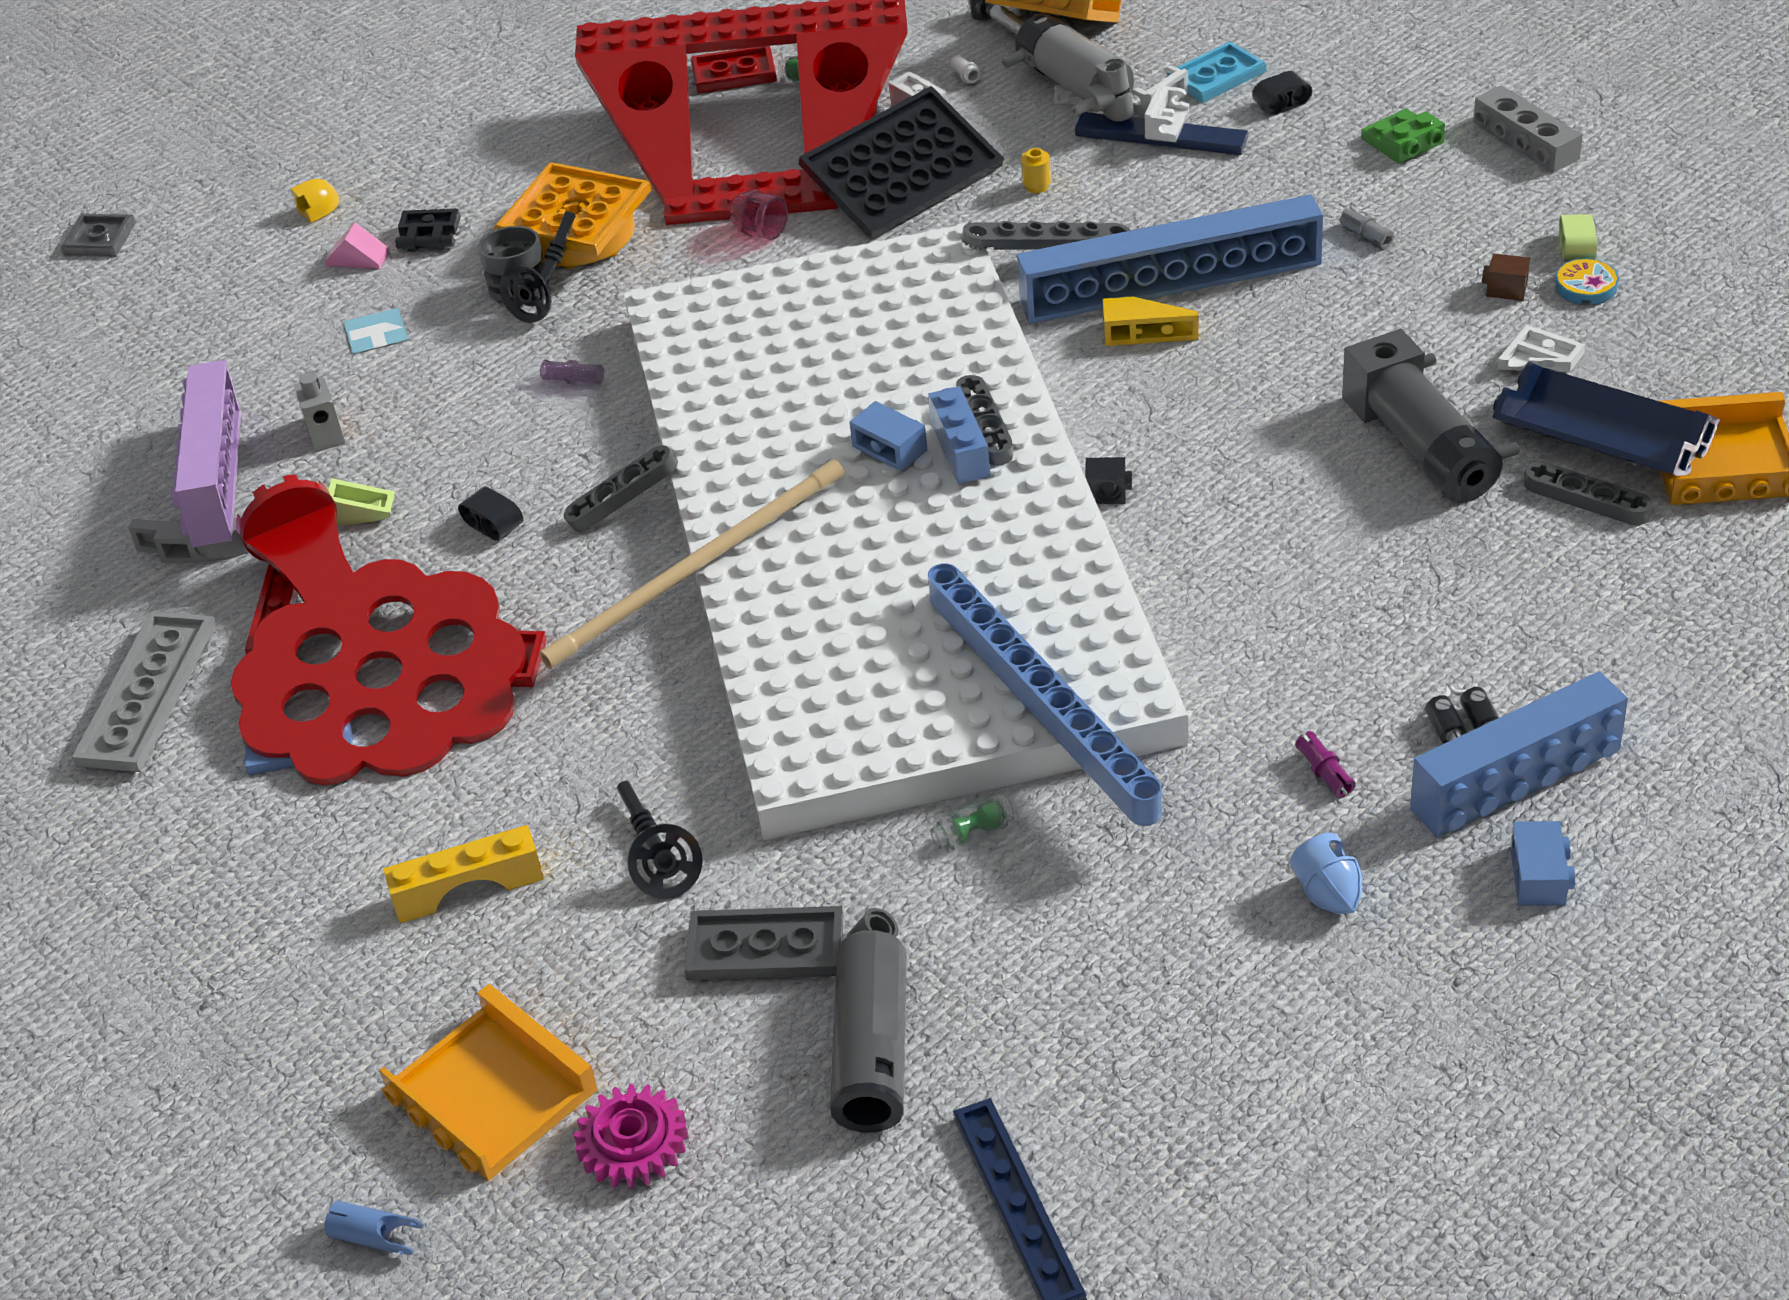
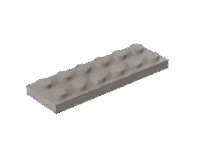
[72,611,216,772]

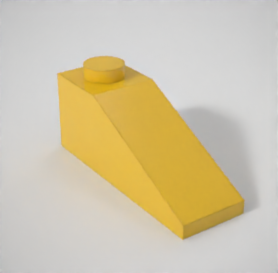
[1102,297,1199,346]

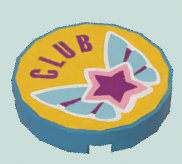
[1555,258,1619,304]

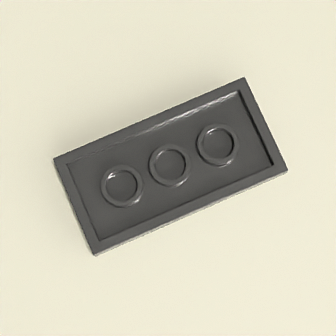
[684,906,844,981]

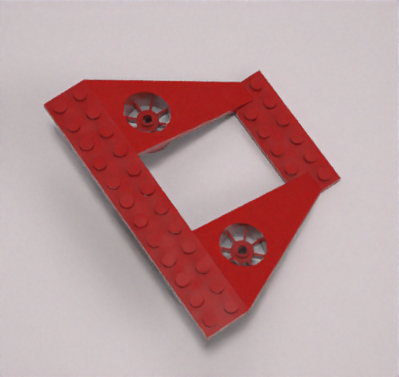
[575,0,908,225]

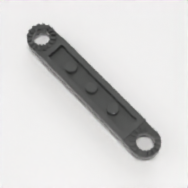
[961,221,1131,250]

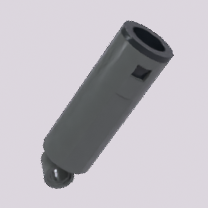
[830,908,907,1133]

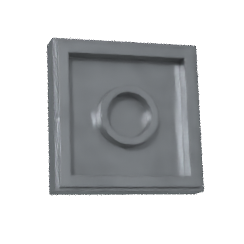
[61,213,136,257]

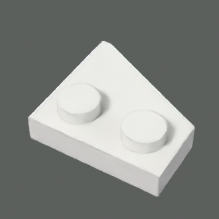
[1497,325,1585,372]

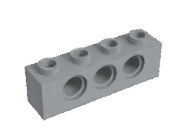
[1473,85,1583,172]

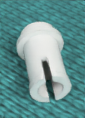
[950,55,980,84]

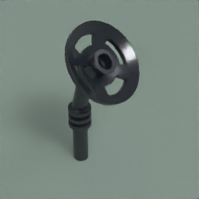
[500,211,576,323]
[617,781,703,899]

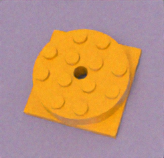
[494,162,652,269]

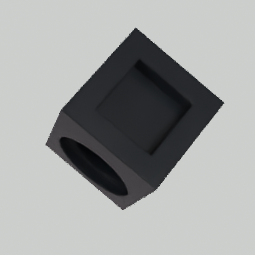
[1085,457,1132,504]

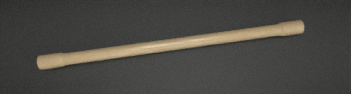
[539,459,845,669]

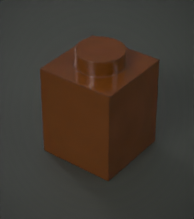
[1482,253,1530,301]

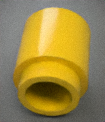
[1021,148,1051,193]

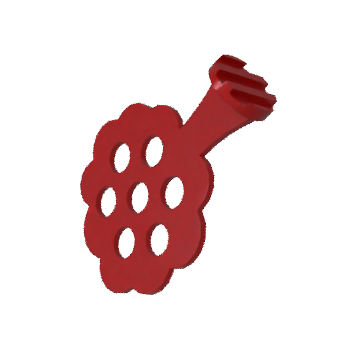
[231,474,526,785]

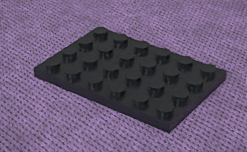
[798,86,1004,239]

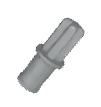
[1339,209,1395,249]

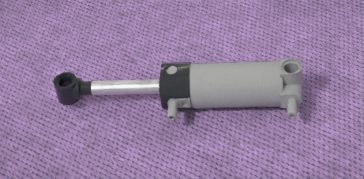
[968,0,1134,121]

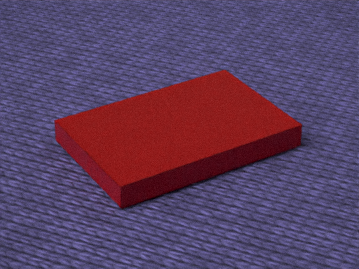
[691,46,777,94]

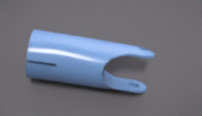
[325,1200,424,1255]

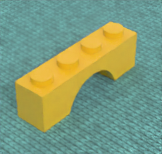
[383,824,544,924]

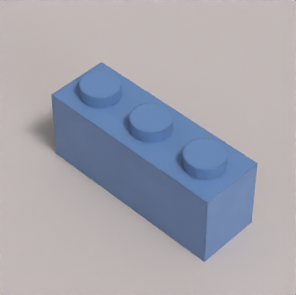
[928,386,990,484]

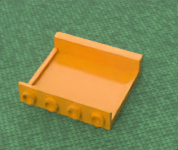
[985,0,1122,23]
[1659,392,1789,505]
[379,984,598,1181]

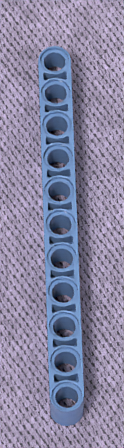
[928,563,1162,826]

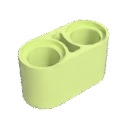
[1559,214,1597,260]

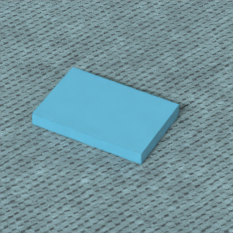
[1167,41,1266,103]

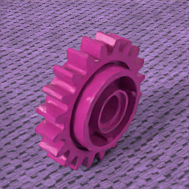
[574,1084,689,1189]

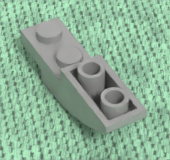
[128,518,249,563]

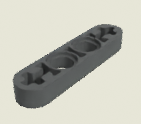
[956,375,1013,466]
[563,445,678,532]
[1524,461,1652,525]

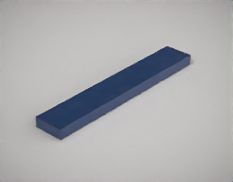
[1075,112,1248,155]
[953,1098,1087,1300]

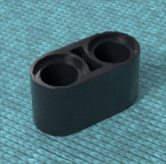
[1252,70,1313,115]
[458,486,524,541]

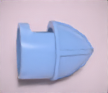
[1289,833,1362,914]

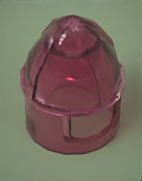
[726,190,788,240]

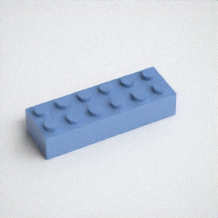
[1410,671,1628,837]

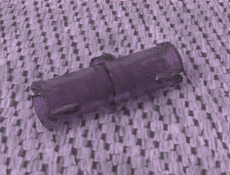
[540,360,604,385]

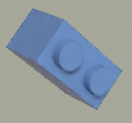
[849,401,927,472]
[1510,821,1575,906]

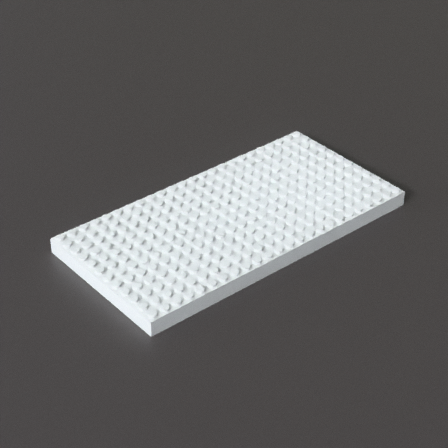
[624,222,1188,841]

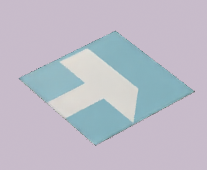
[344,308,409,354]

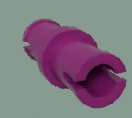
[1295,731,1356,798]

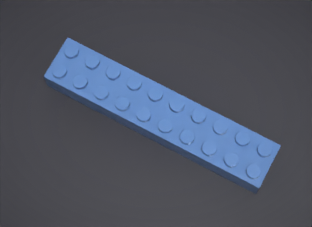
[1017,194,1323,324]

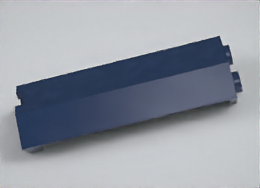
[1492,362,1720,476]

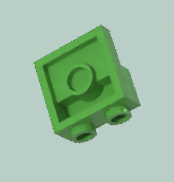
[1361,108,1445,164]

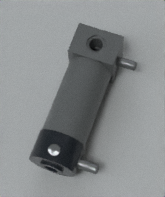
[1342,328,1520,503]

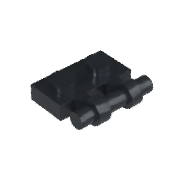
[395,208,461,251]

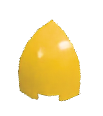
[291,179,339,223]

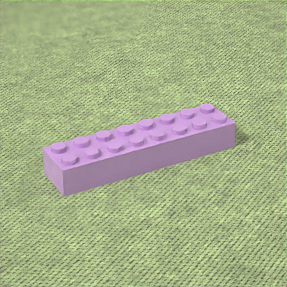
[171,359,241,548]

